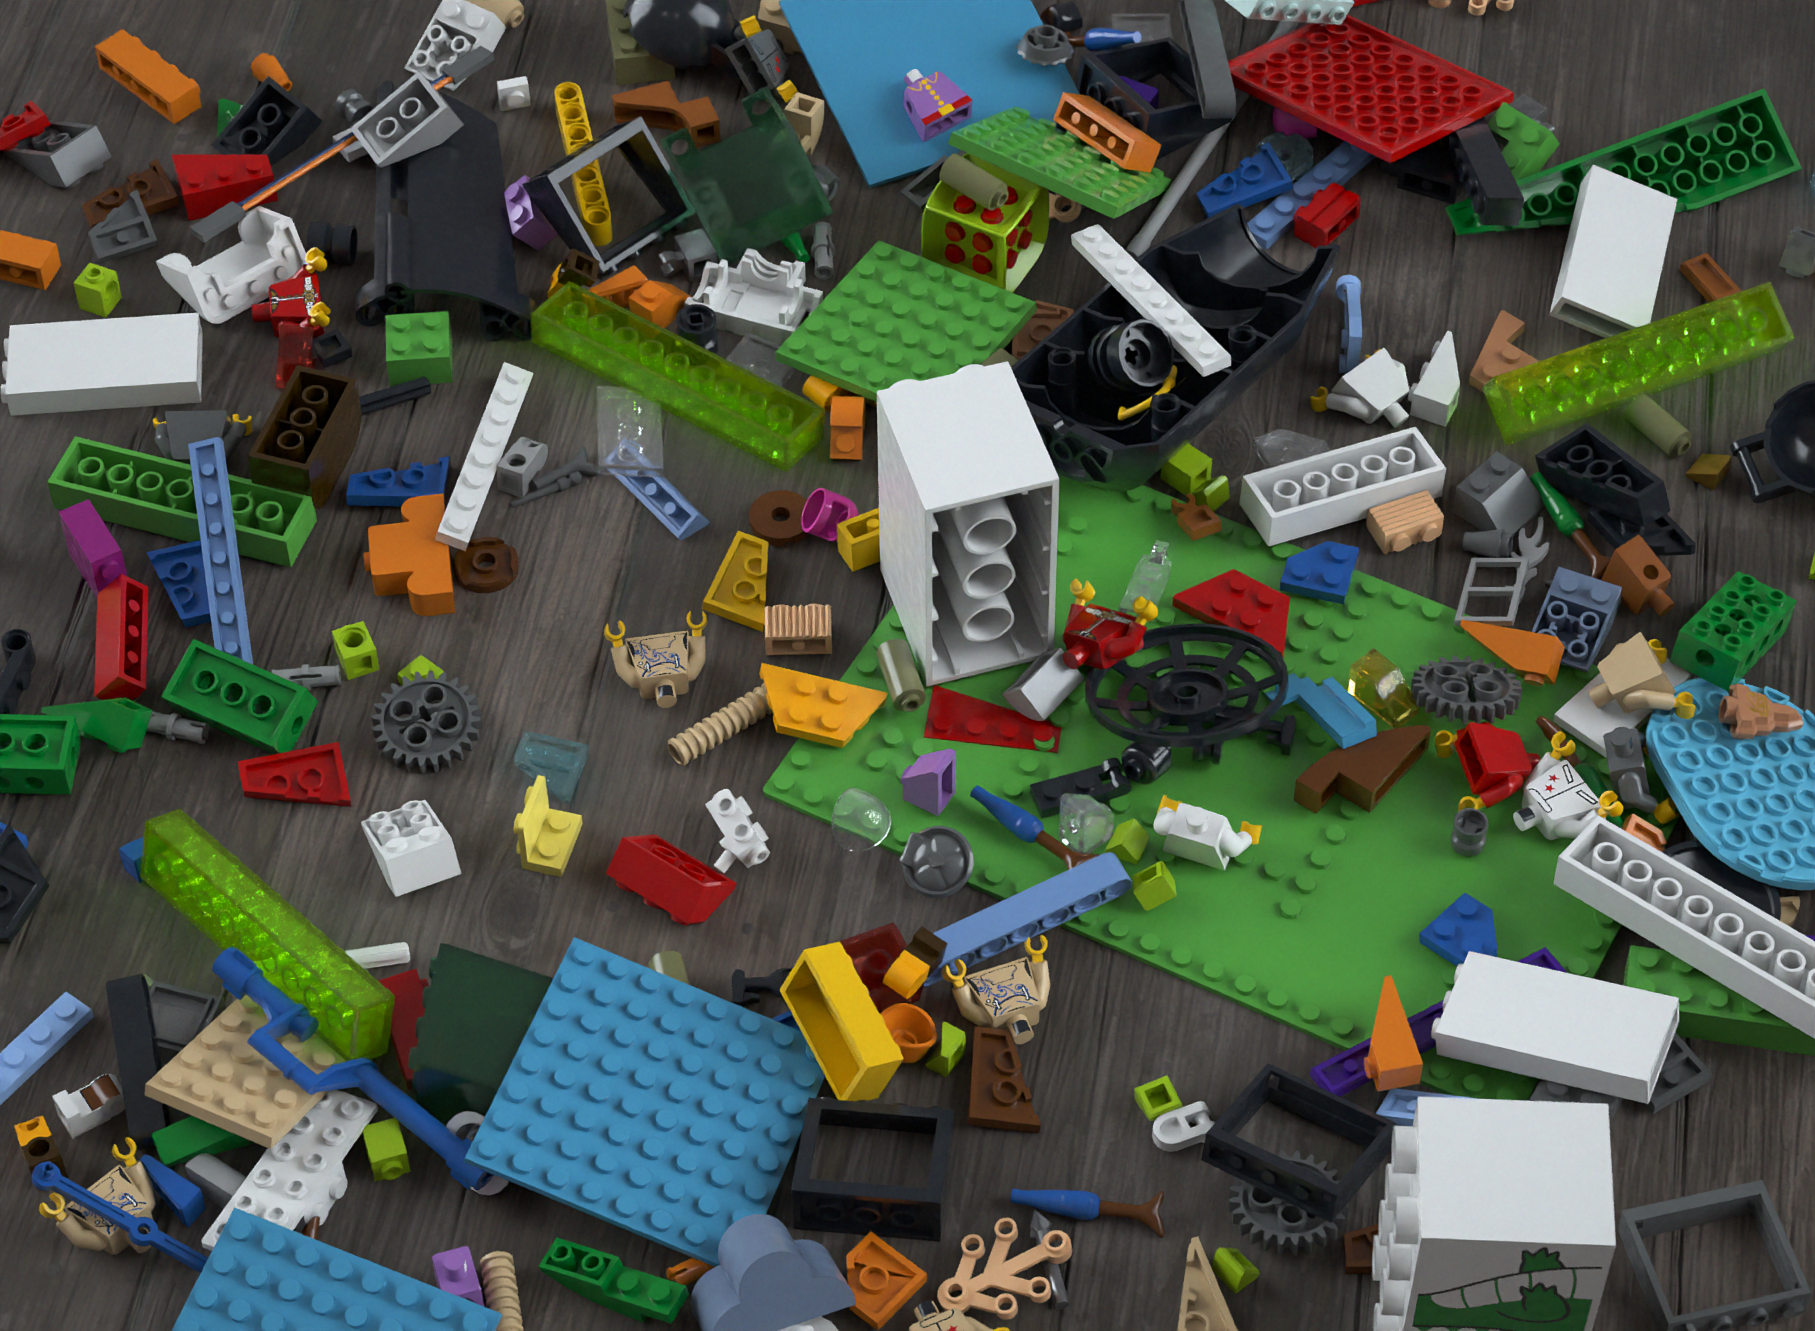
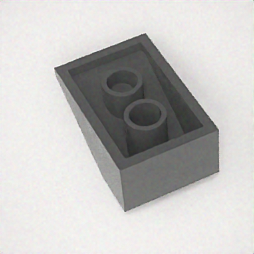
[5,120,112,189]

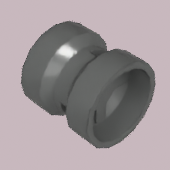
[335,89,375,127]
[1451,808,1489,856]

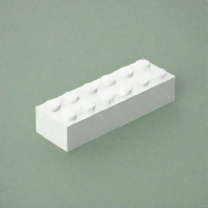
[1240,427,1446,546]

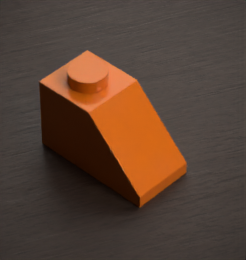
[629,280,692,337]

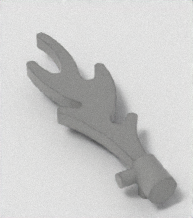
[1505,517,1549,604]

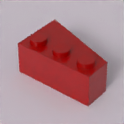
[172,154,278,221]
[375,969,454,1090]

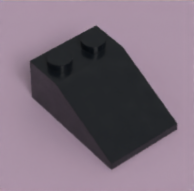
[211,76,322,166]

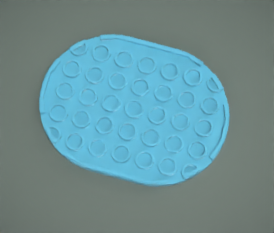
[1646,678,1815,890]

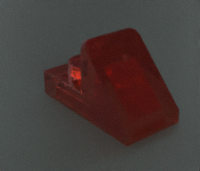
[275,324,317,388]

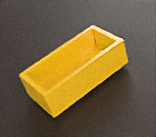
[780,942,904,1101]

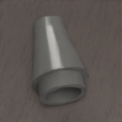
[1463,529,1513,558]

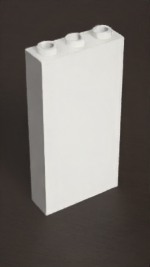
[1549,165,1677,350]
[1,313,203,416]
[1431,951,1679,1104]

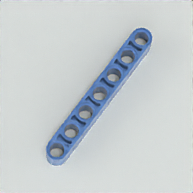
[903,852,1132,987]

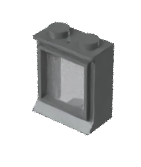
[143,973,226,1064]

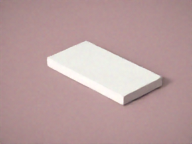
[1553,658,1692,758]

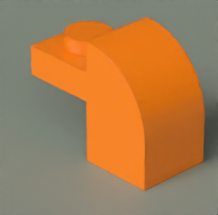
[830,396,866,460]

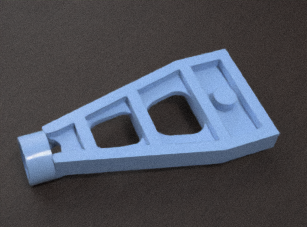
[1336,275,1362,375]

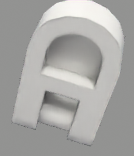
[1152,1101,1215,1152]

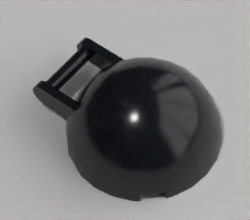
[623,0,740,78]
[1730,380,1815,503]

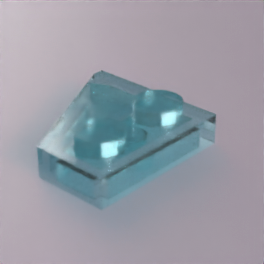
[514,731,590,803]

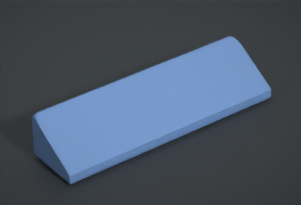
[603,441,710,541]

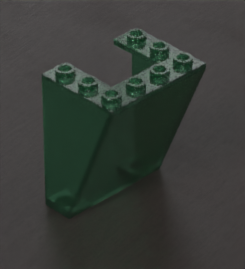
[659,87,834,265]
[409,943,553,1126]

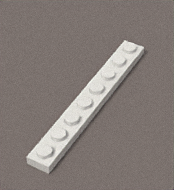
[1071,224,1231,377]
[435,362,534,551]

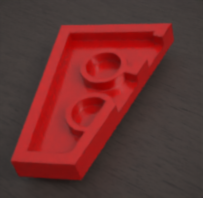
[237,742,352,807]

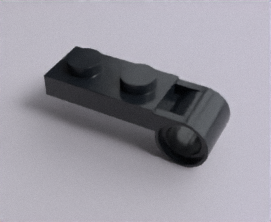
[0,629,36,714]

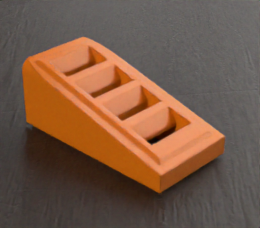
[584,265,648,317]

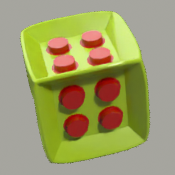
[921,153,1050,292]

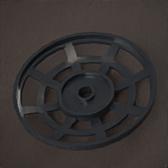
[1085,623,1289,748]

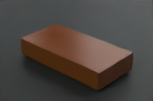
[1680,252,1742,310]

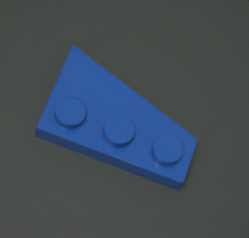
[1196,142,1293,218]
[346,456,451,507]
[147,540,211,628]

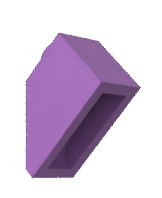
[901,748,956,816]

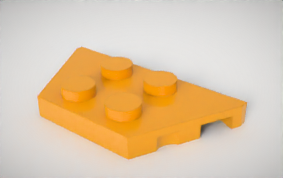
[759,663,888,748]

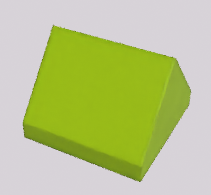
[1191,475,1230,512]
[1105,818,1150,865]
[1211,1247,1260,1294]

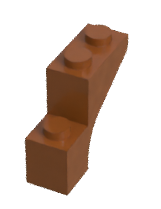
[612,81,721,149]

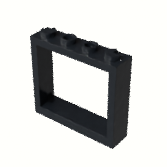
[1201,1063,1397,1223]

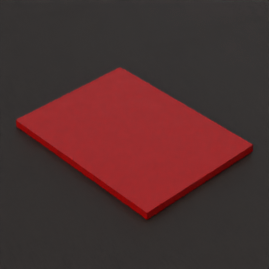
[1228,14,1514,163]

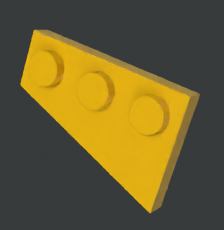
[702,530,768,632]

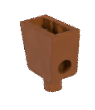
[1601,535,1675,617]

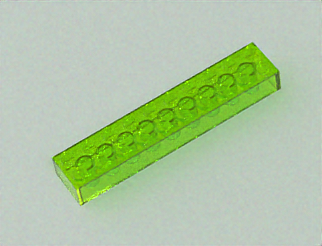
[531,281,825,472]
[1482,282,1795,446]
[140,808,395,1061]

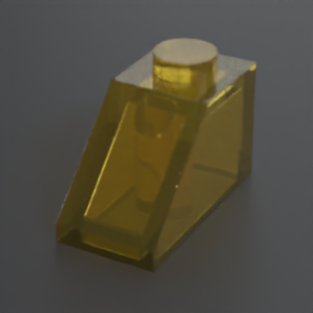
[1347,648,1420,728]

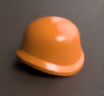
[881,1003,937,1063]

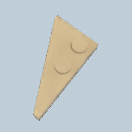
[1177,1236,1238,1331]

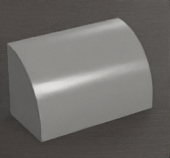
[1002,648,1085,721]
[185,1153,247,1209]

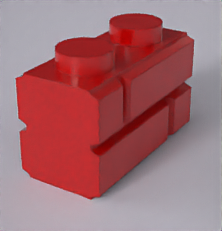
[1293,182,1361,249]

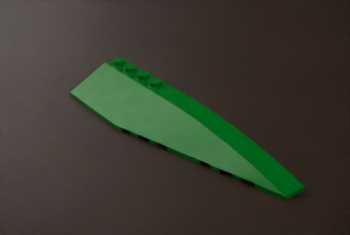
[1445,88,1802,236]

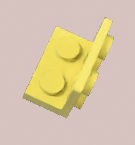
[514,775,583,877]

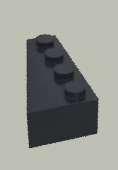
[1535,423,1671,527]

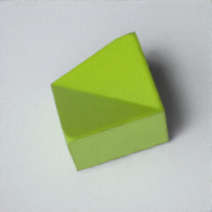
[1132,861,1177,911]
[925,1022,966,1077]
[1134,1075,1182,1121]

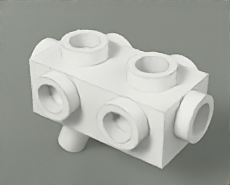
[705,789,770,874]

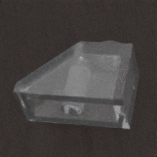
[1059,793,1114,854]

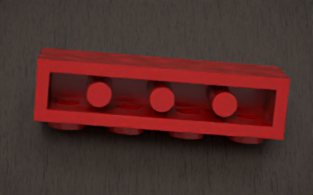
[94,574,148,700]

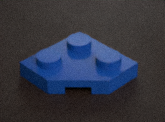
[1280,541,1359,604]
[1419,893,1497,966]

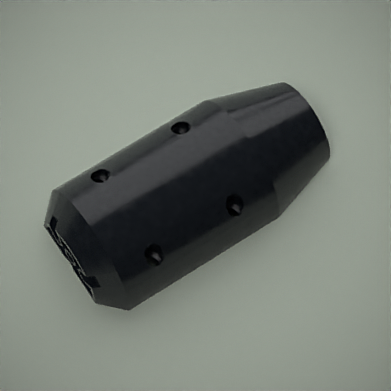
[1011,204,1340,491]

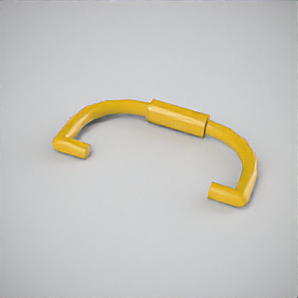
[1118,365,1177,421]

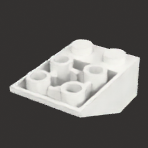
[405,0,507,91]
[361,800,461,897]

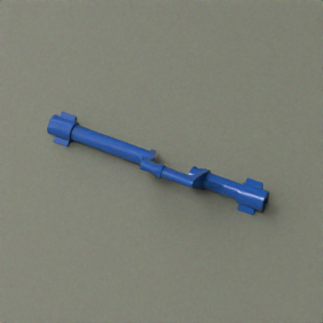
[212,947,494,1190]

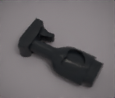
[1213,705,1296,756]
[732,968,792,1007]

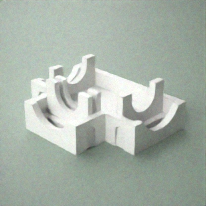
[684,248,823,346]

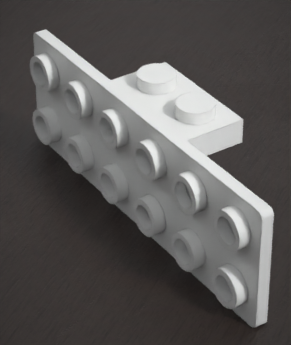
[201,1090,378,1251]

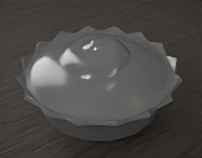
[1016,25,1074,66]

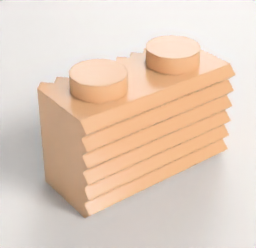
[1366,490,1444,554]
[765,604,832,655]

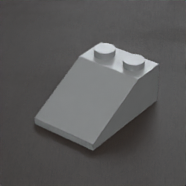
[350,71,464,168]

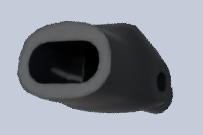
[1040,1,1083,32]

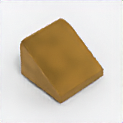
[1685,454,1732,490]

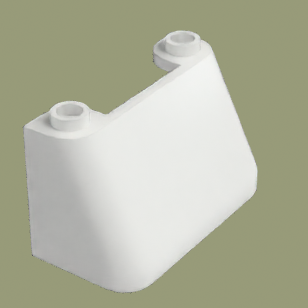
[156,206,308,324]

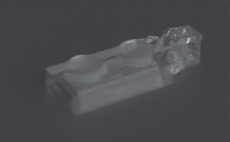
[1119,540,1171,623]

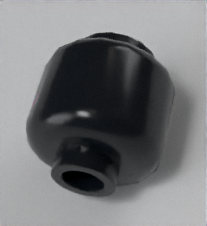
[1121,742,1172,785]

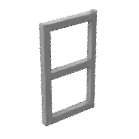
[1454,558,1529,626]

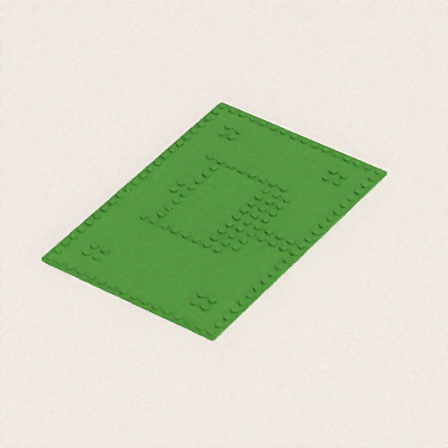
[763,473,1681,1101]

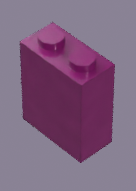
[59,499,128,598]

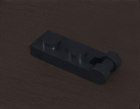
[1030,758,1132,819]

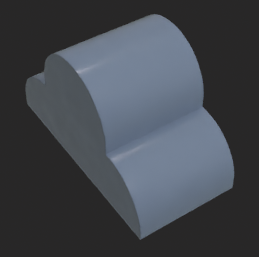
[691,1214,856,1331]

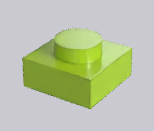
[397,655,444,685]

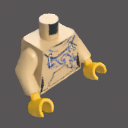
[604,611,707,708]
[941,935,1050,1044]
[39,1137,155,1255]

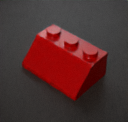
[606,834,737,926]

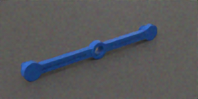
[32,1162,208,1273]

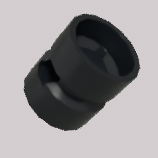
[306,222,358,264]
[676,304,718,364]

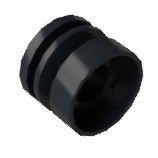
[1088,319,1174,393]

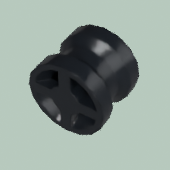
[1192,728,1224,765]

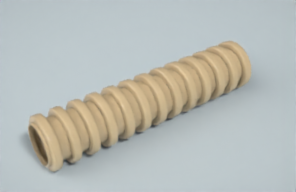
[668,683,773,766]
[480,1251,523,1331]

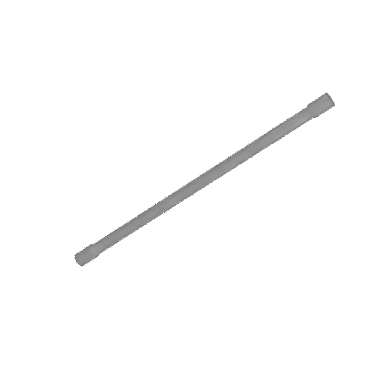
[1125,21,1300,260]

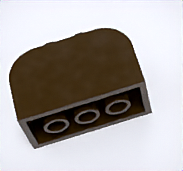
[248,365,361,509]

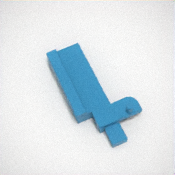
[1265,673,1377,749]

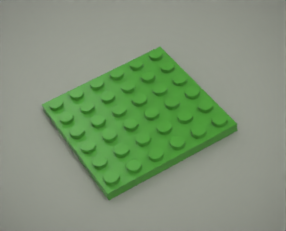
[948,106,1171,219]
[776,240,1037,402]

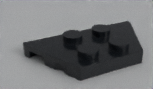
[1588,506,1696,556]
[0,825,50,943]

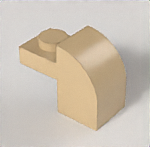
[771,92,824,163]

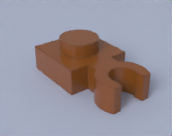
[1171,493,1221,541]

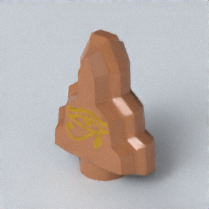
[1718,683,1803,740]

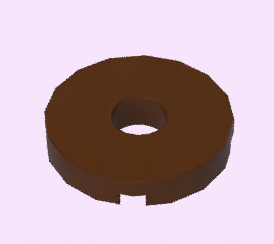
[749,490,809,546]
[453,537,519,593]

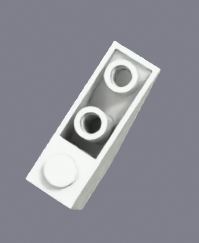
[1408,331,1460,427]

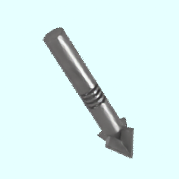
[1030,1210,1069,1309]

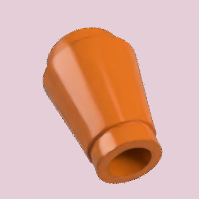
[251,53,292,91]

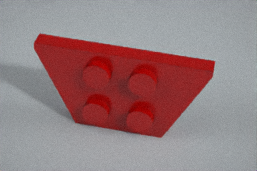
[1172,569,1290,658]

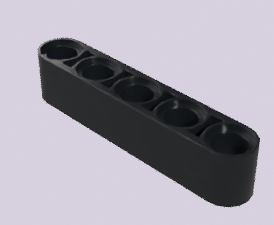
[106,973,171,1151]

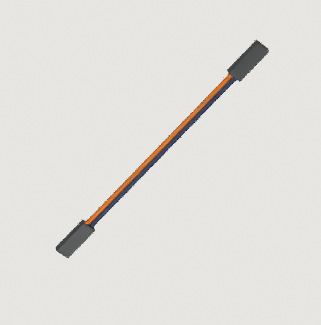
[190,46,494,243]

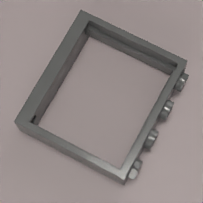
[1617,1180,1812,1331]

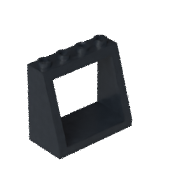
[1076,37,1237,160]
[522,116,696,277]
[792,1097,954,1242]

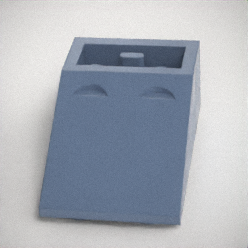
[1532,567,1622,673]

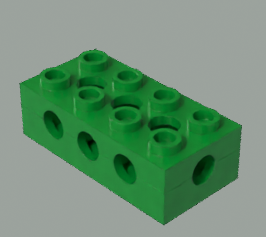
[1669,571,1797,692]
[161,639,318,754]
[0,714,81,795]

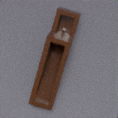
[1294,725,1431,814]

